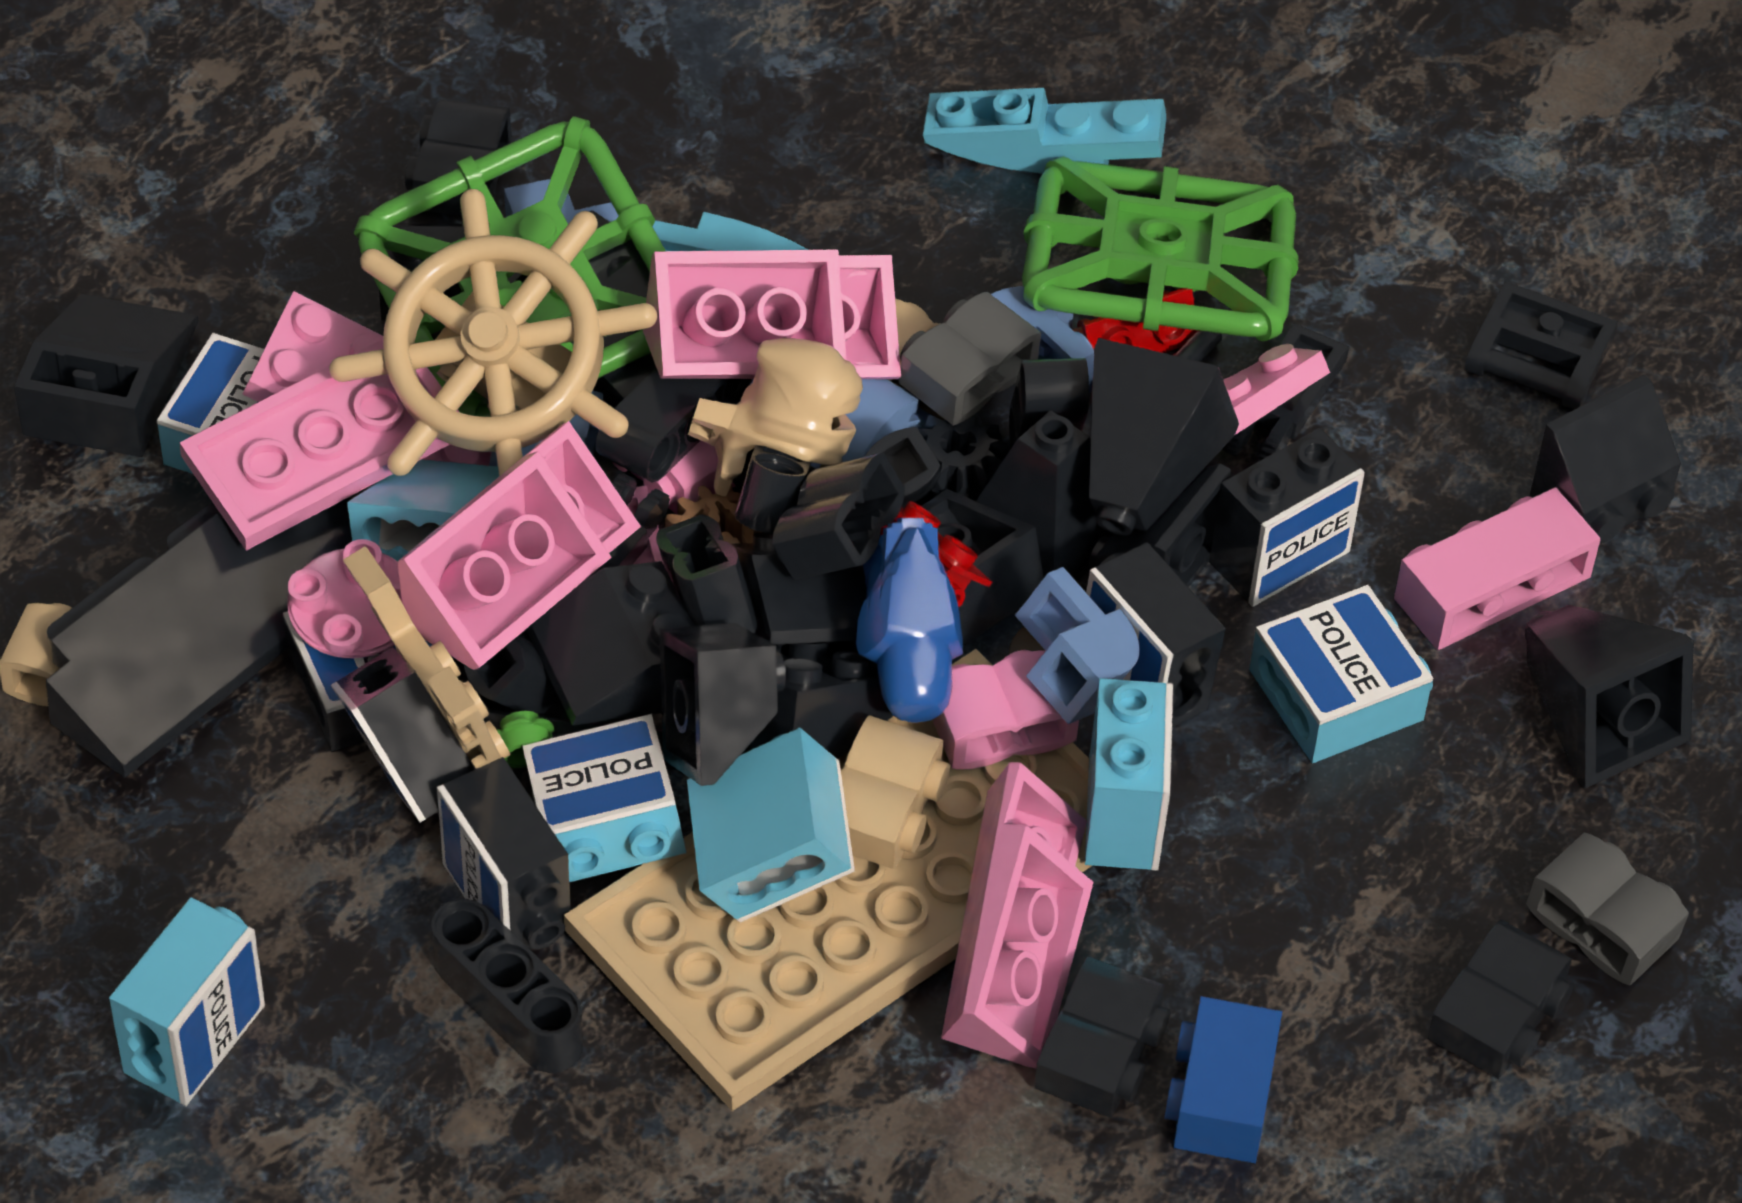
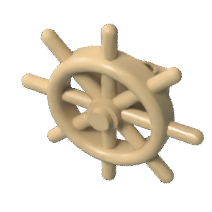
[329,189,657,476]

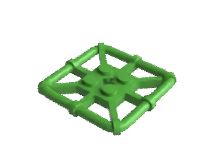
[354,116,666,417]
[1022,156,1299,341]

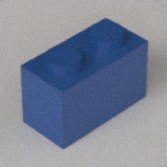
[1165,996,1282,1163]

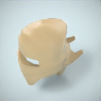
[688,338,863,496]

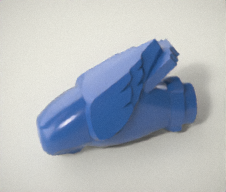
[856,518,963,723]

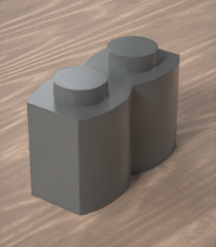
[899,292,1042,425]
[1526,833,1689,985]

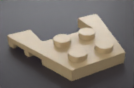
[343,546,511,770]

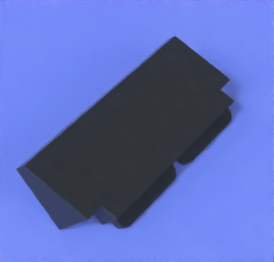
[46,497,352,778]

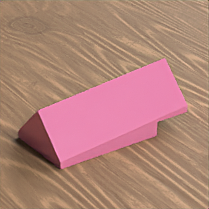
[643,250,901,379]
[397,421,641,670]
[941,762,1093,1069]

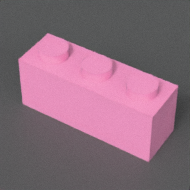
[1394,487,1601,651]

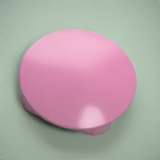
[287,539,402,658]

